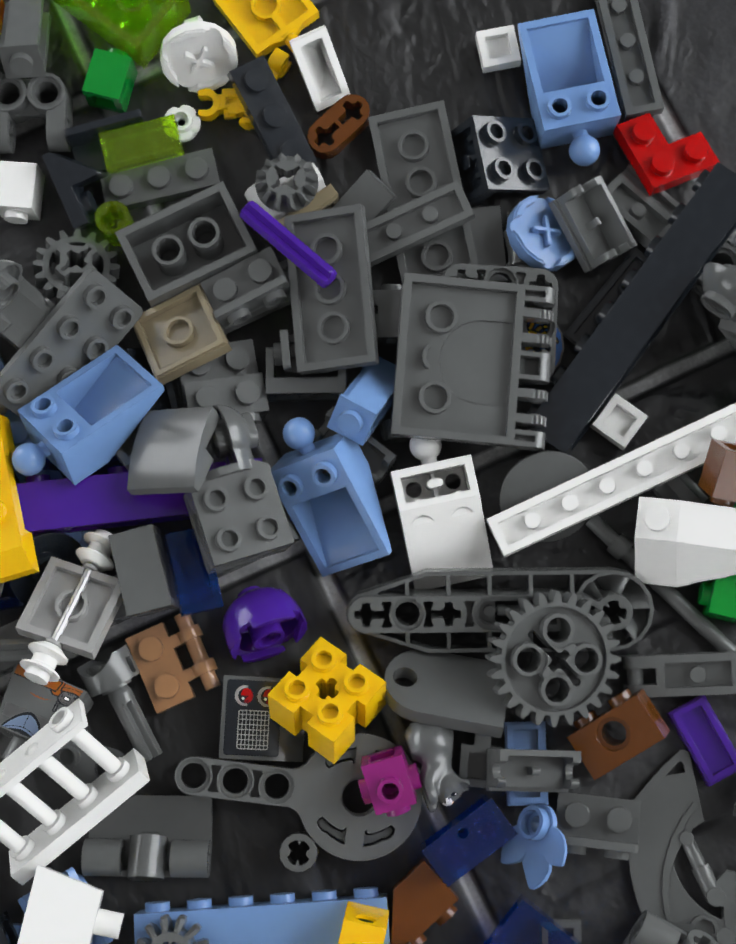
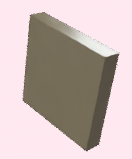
[133,283,232,385]

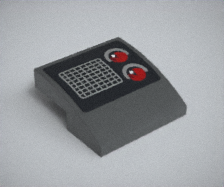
[219,675,305,762]

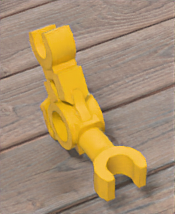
[198,47,292,130]

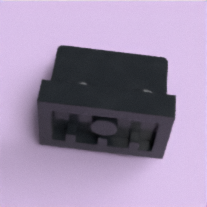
[451,115,550,207]

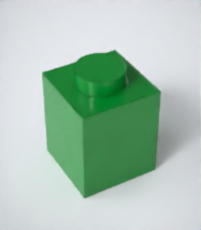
[82,48,138,113]

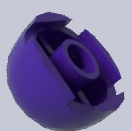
[223,586,307,663]

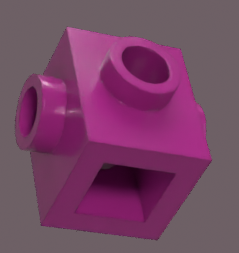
[358,745,423,817]

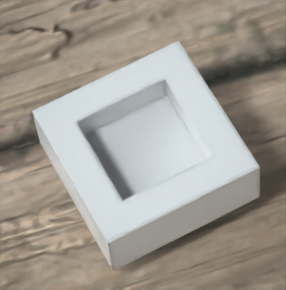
[475,25,521,74]
[590,393,648,451]

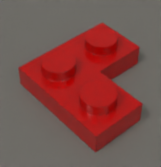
[613,113,720,196]

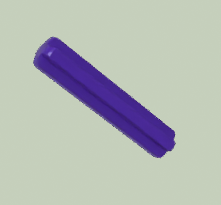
[239,201,337,288]

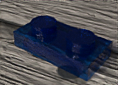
[164,529,224,617]

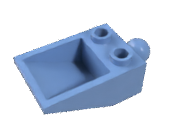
[517,9,621,166]
[12,345,165,485]
[271,417,392,577]

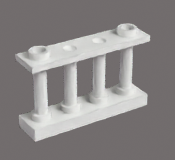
[0,698,150,886]

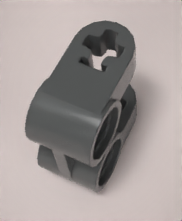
[0,72,73,154]

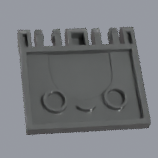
[390,272,556,451]

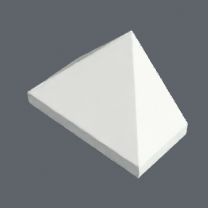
[289,25,350,112]

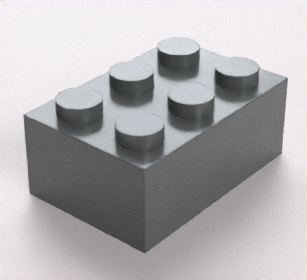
[115,181,258,307]

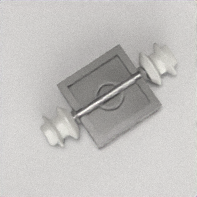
[15,529,123,685]

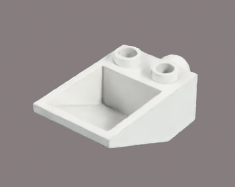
[390,438,493,589]

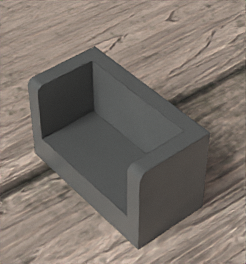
[266,347,347,402]

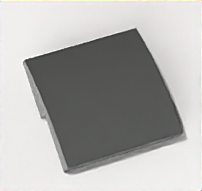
[127,406,220,495]

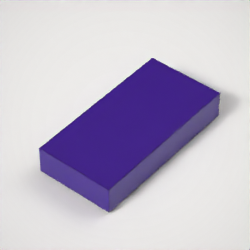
[666,695,736,787]

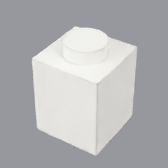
[0,161,45,224]

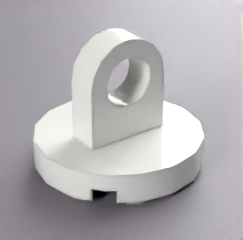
[160,15,238,93]

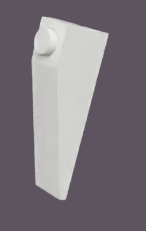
[634,496,736,588]

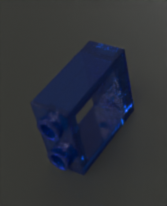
[420,794,518,887]

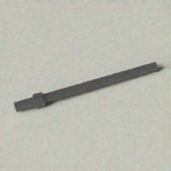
[585,514,736,652]

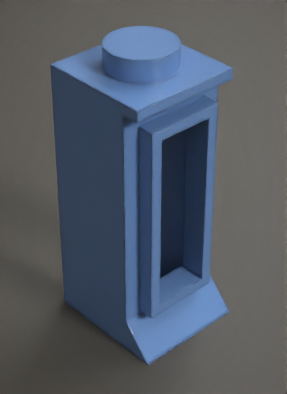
[327,357,396,446]

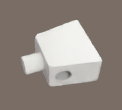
[17,866,124,944]

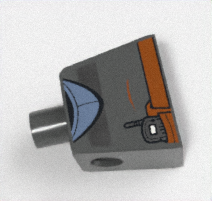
[0,661,94,760]

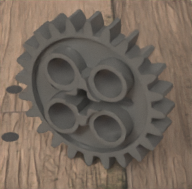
[485,589,621,727]

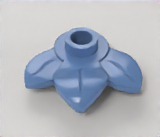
[500,803,567,890]

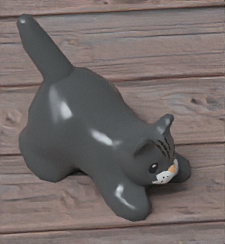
[404,722,471,813]

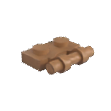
[125,611,221,714]

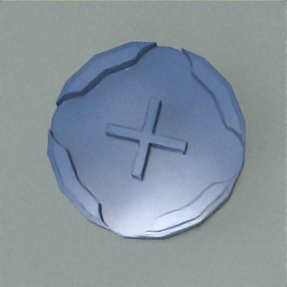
[506,195,576,271]

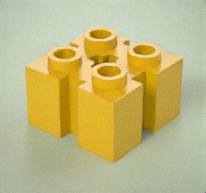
[268,637,386,764]

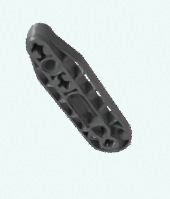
[346,567,654,653]

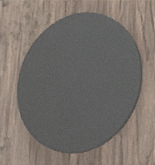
[500,451,589,542]

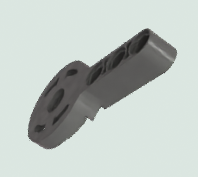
[175,733,422,861]

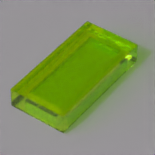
[98,114,185,174]

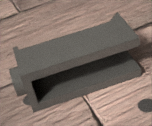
[0,0,51,79]

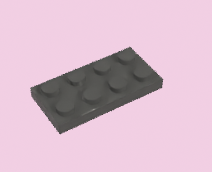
[284,203,379,375]

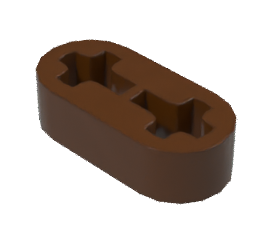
[307,94,370,159]

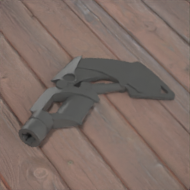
[628,750,736,944]

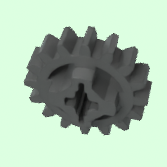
[33,229,120,304]

